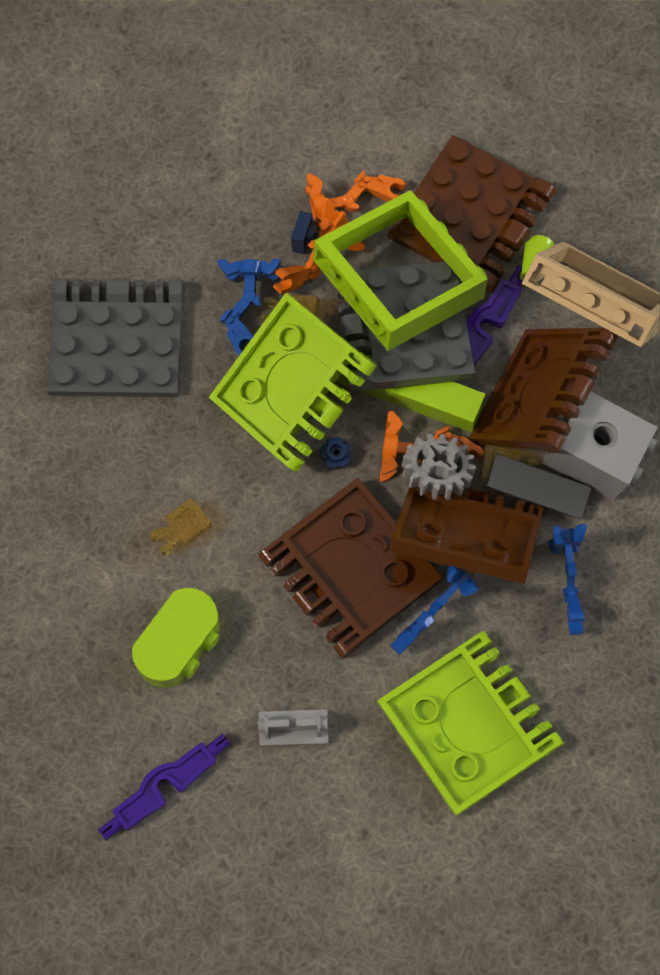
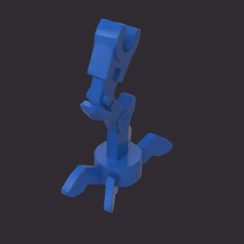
[217,258,283,356]
[548,524,586,635]
[390,566,479,655]

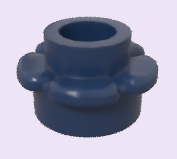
[320,437,353,469]

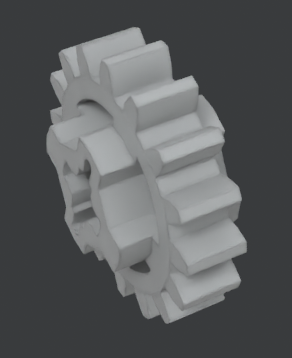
[401,434,476,500]

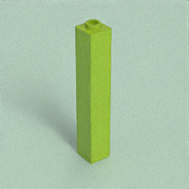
[336,355,486,433]

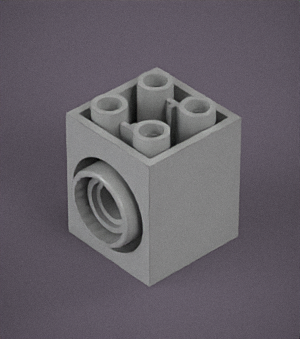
[542,392,658,500]

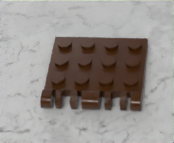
[388,135,556,293]
[469,328,618,453]
[259,478,442,659]
[389,486,544,584]

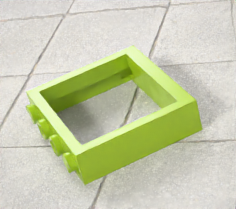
[313,190,488,351]

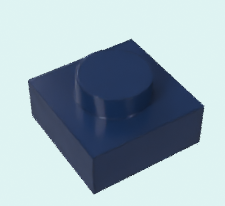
[291,211,317,255]

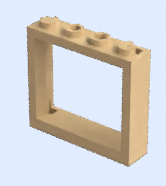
[522,242,660,347]

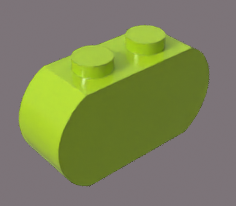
[132,588,220,688]

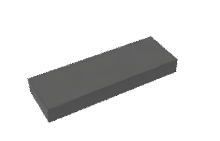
[485,454,592,519]

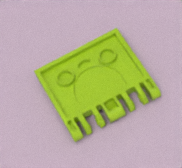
[209,293,377,472]
[377,631,564,817]

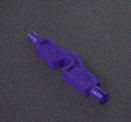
[454,266,523,383]
[97,733,231,841]

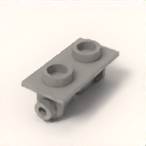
[258,709,329,746]

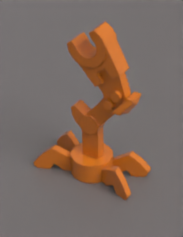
[305,170,405,238]
[273,198,365,295]
[379,411,485,483]

